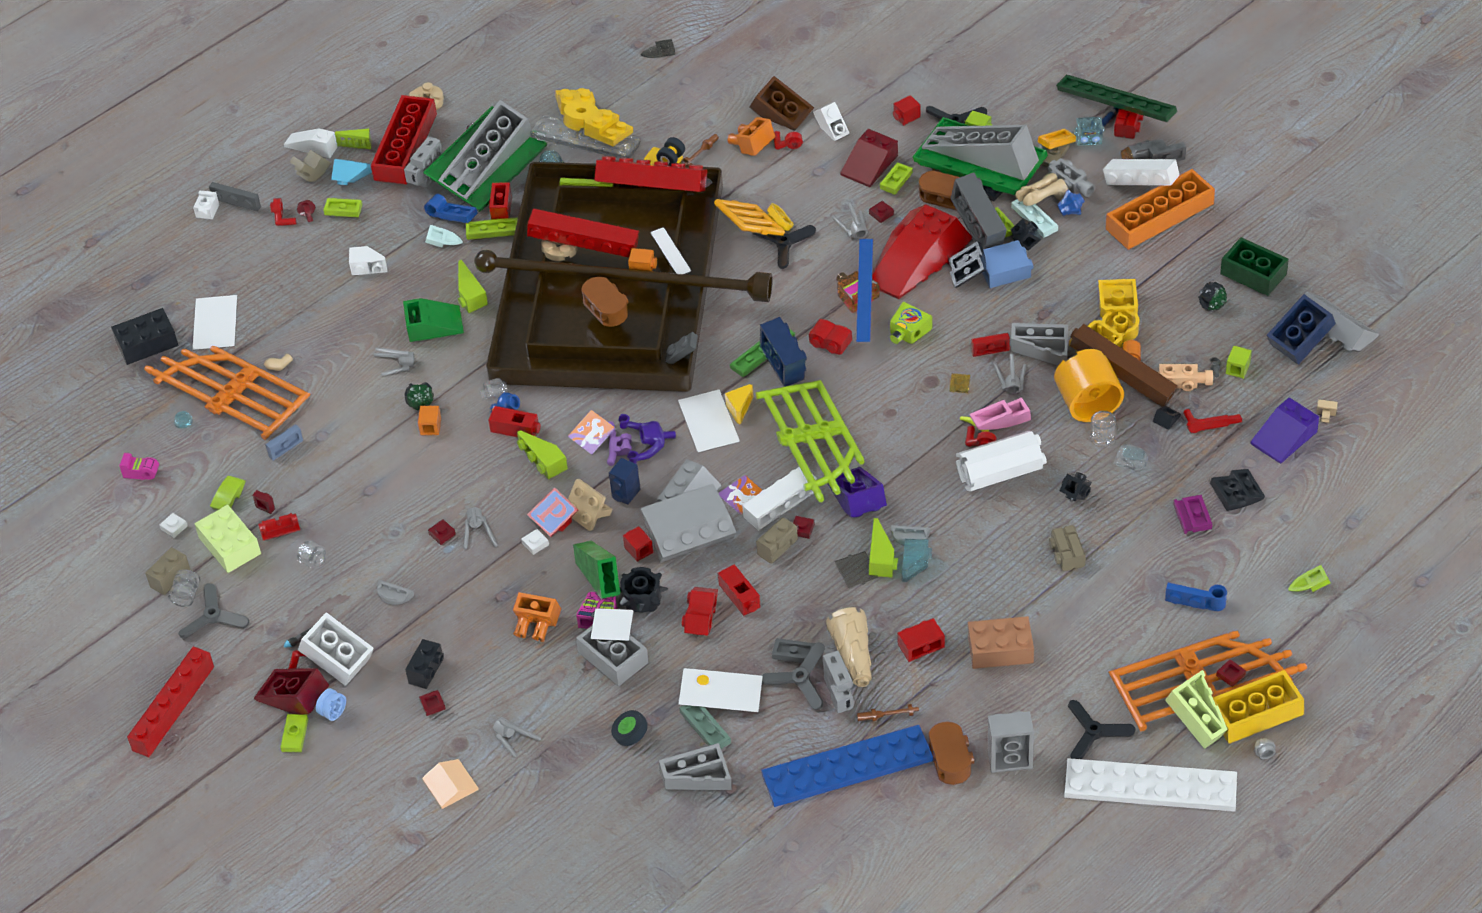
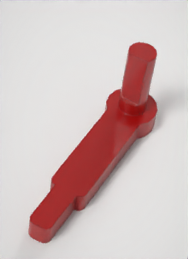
[1183,409,1242,433]

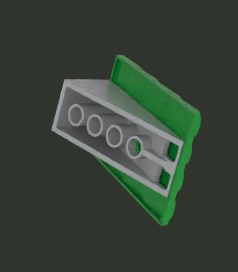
[423,100,548,212]
[913,117,1048,195]

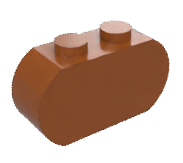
[919,171,960,211]
[582,277,628,326]
[929,722,974,785]

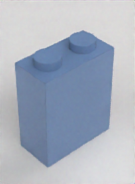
[982,240,1033,288]

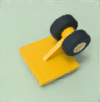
[644,137,685,166]

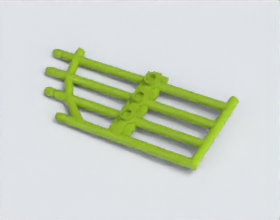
[755,380,865,502]

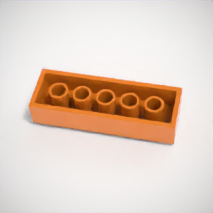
[1106,169,1215,250]

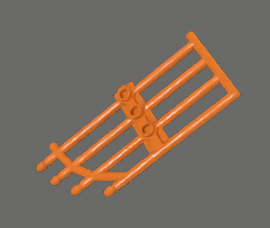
[144,346,311,440]
[1108,631,1307,731]

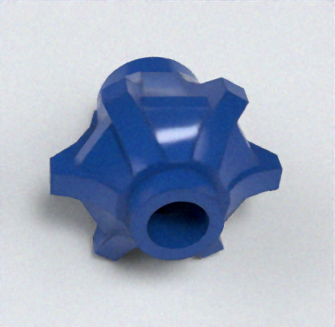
[1057,189,1085,216]

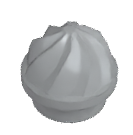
[1255,738,1276,760]

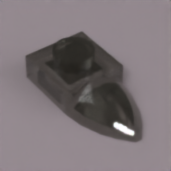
[641,39,675,58]

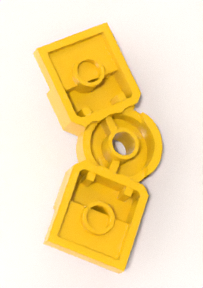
[555,88,633,146]
[1069,279,1139,351]

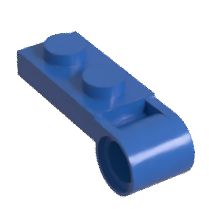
[424,194,478,223]
[1165,582,1227,611]

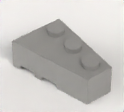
[1011,323,1068,365]
[659,743,732,790]

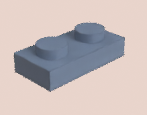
[265,424,303,461]

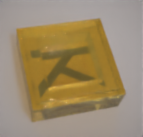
[950,373,970,393]

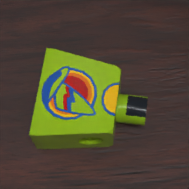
[890,302,932,344]

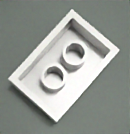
[298,613,374,686]

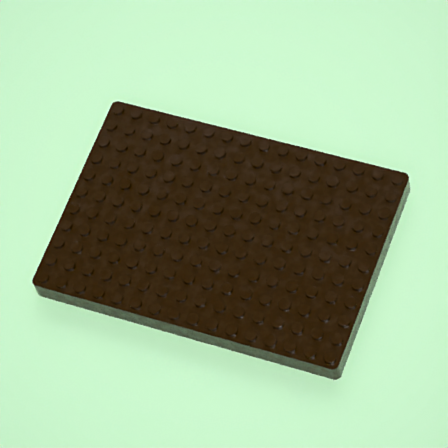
[486,162,723,392]

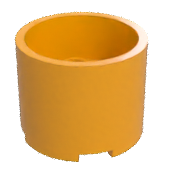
[1054,349,1124,422]

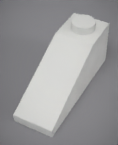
[284,128,338,159]

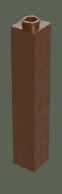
[1070,323,1178,407]

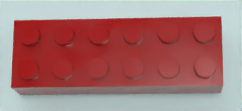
[371,95,437,185]
[595,156,707,192]

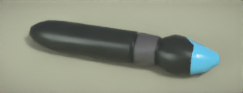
[284,627,312,648]

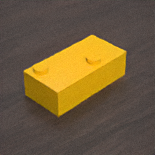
[1213,670,1304,744]

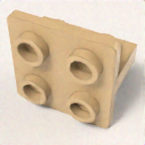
[568,479,613,531]

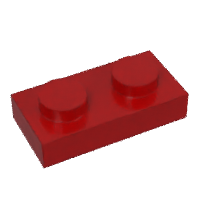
[971,333,1010,357]

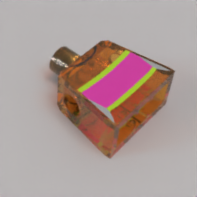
[836,271,880,313]

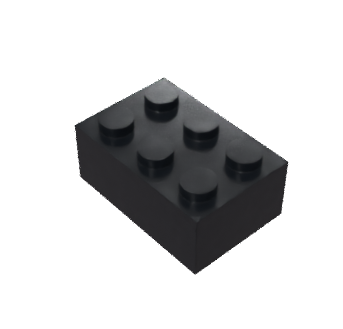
[111,308,179,365]

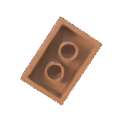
[968,616,1034,669]

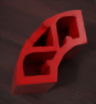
[682,587,718,636]

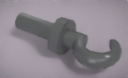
[1210,357,1220,378]

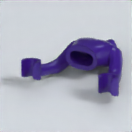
[618,414,676,464]

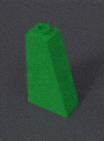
[573,540,620,599]

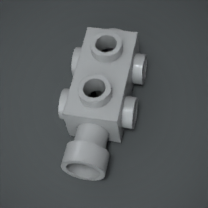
[1048,158,1095,197]

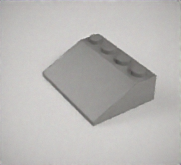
[640,484,736,563]

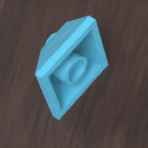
[331,159,372,185]

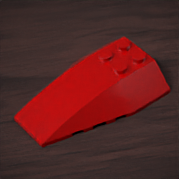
[872,204,972,299]

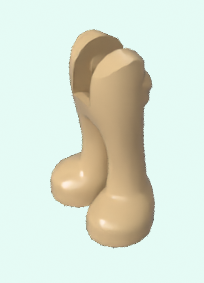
[1016,173,1068,206]

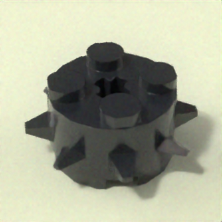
[620,567,668,613]

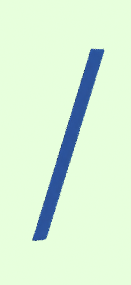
[856,239,873,342]

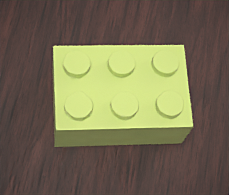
[194,505,261,573]

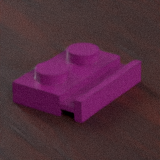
[1173,495,1212,534]

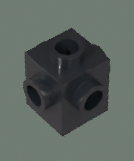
[1011,218,1041,251]
[1059,472,1092,501]

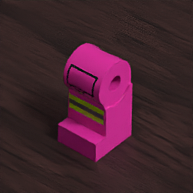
[119,453,159,480]

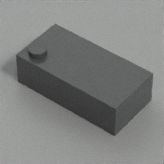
[951,173,1007,249]

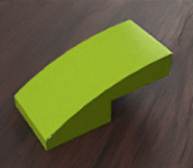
[210,475,246,510]

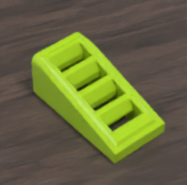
[335,128,372,149]

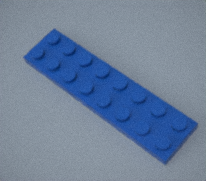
[761,725,933,807]

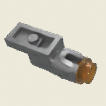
[1121,139,1186,162]

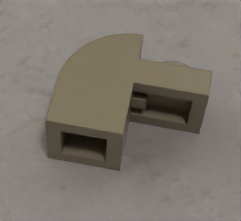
[290,150,331,182]

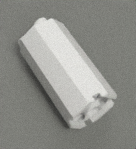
[956,431,1047,491]

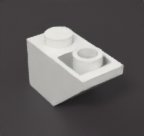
[813,102,850,141]
[349,246,388,276]

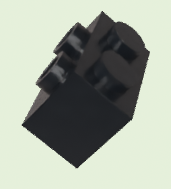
[405,639,444,689]

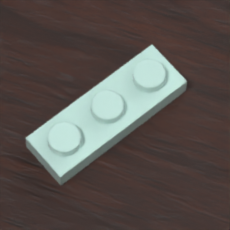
[1011,199,1058,238]

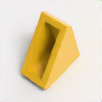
[725,384,754,424]

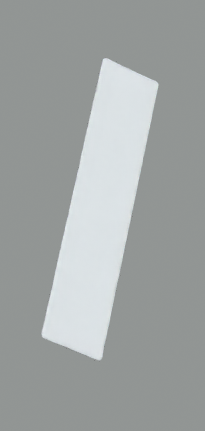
[651,228,691,274]

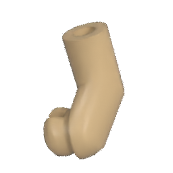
[264,354,293,371]

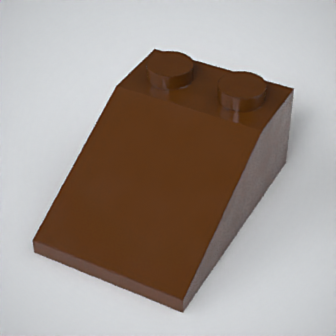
[749,76,815,131]

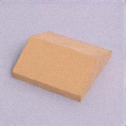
[422,759,479,809]

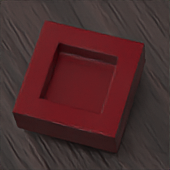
[869,201,894,223]
[252,490,275,514]
[793,516,815,539]
[428,519,456,545]
[1216,659,1246,687]
[419,690,446,716]

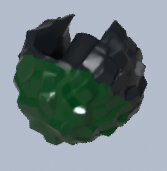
[1198,282,1227,311]
[404,382,434,410]

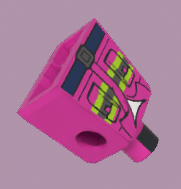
[576,592,618,629]

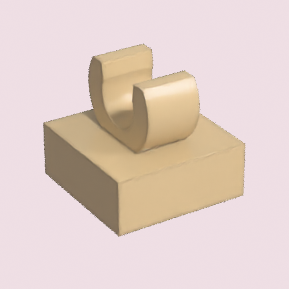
[1316,399,1338,423]

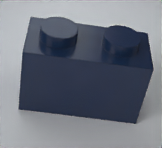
[609,458,641,505]

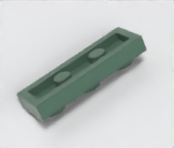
[679,705,731,749]

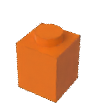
[628,248,657,271]
[418,405,441,435]

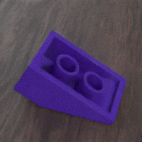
[1250,397,1319,464]
[828,467,887,517]

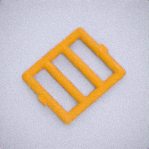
[714,199,785,236]

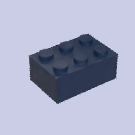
[1267,294,1336,365]
[760,317,807,387]

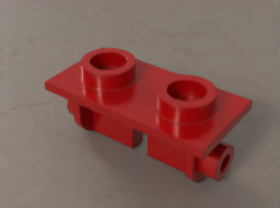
[258,513,300,541]

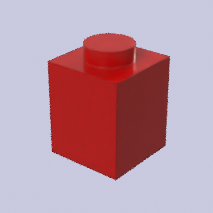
[893,95,921,126]
[623,526,654,562]

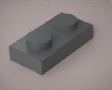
[666,332,698,364]
[772,638,815,663]

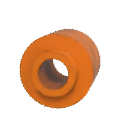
[1122,340,1141,361]

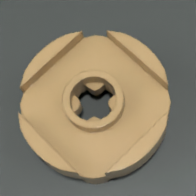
[409,82,444,110]
[541,239,578,261]

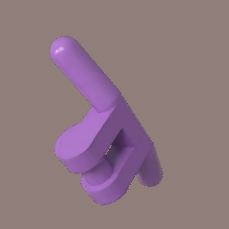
[607,421,632,466]

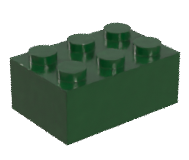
[1220,237,1289,296]

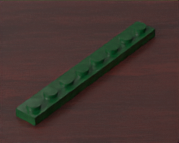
[1056,74,1178,122]

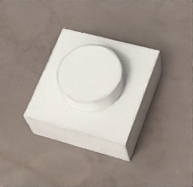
[159,513,188,538]
[521,529,549,555]

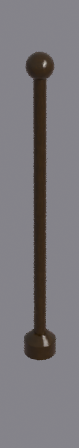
[474,250,773,302]

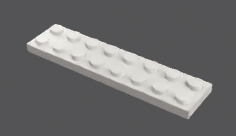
[1064,758,1237,812]

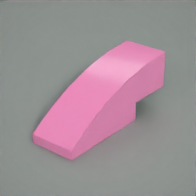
[970,397,1031,430]

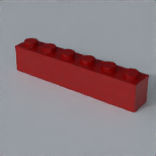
[527,209,639,258]
[127,646,214,757]

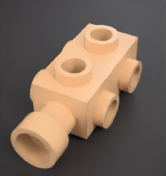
[1158,364,1213,391]

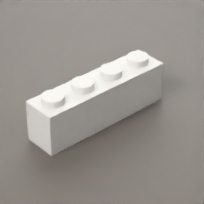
[1103,159,1179,186]
[742,467,817,531]

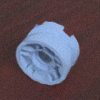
[316,688,347,721]

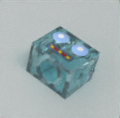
[1074,117,1105,145]

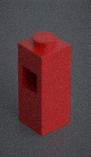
[488,406,541,437]
[718,564,760,616]

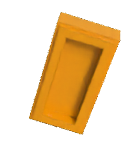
[1037,129,1076,149]

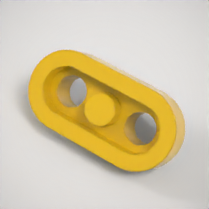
[767,203,794,231]

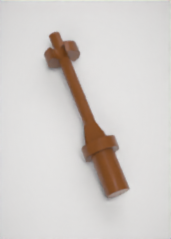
[682,134,719,166]
[857,704,919,721]

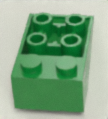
[403,298,464,342]

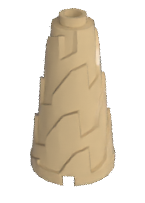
[826,607,872,687]

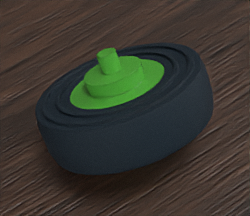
[611,710,648,746]

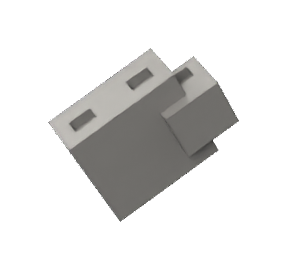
[404,136,442,187]
[823,651,854,713]

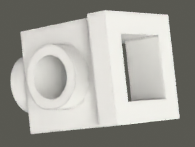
[193,190,219,219]

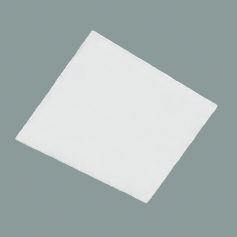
[192,295,237,350]
[678,390,740,452]
[679,668,763,712]

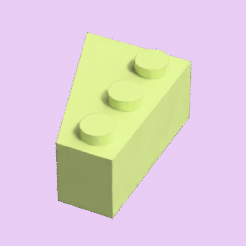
[1165,670,1227,749]

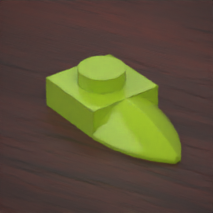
[1288,565,1331,592]

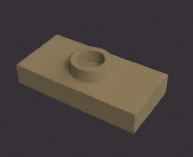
[1041,143,1070,167]

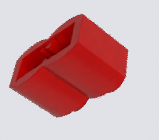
[809,319,852,355]

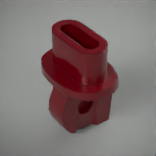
[297,200,316,222]

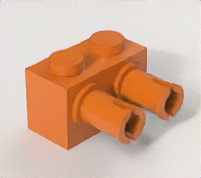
[727,117,775,156]
[513,592,561,642]

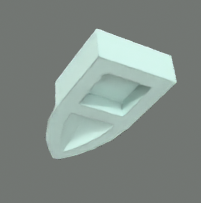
[425,225,463,247]

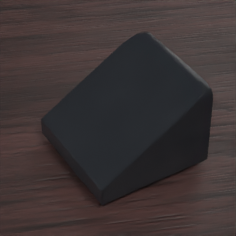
[1153,406,1181,429]

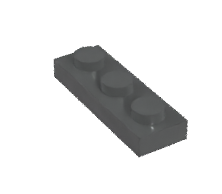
[209,182,261,211]

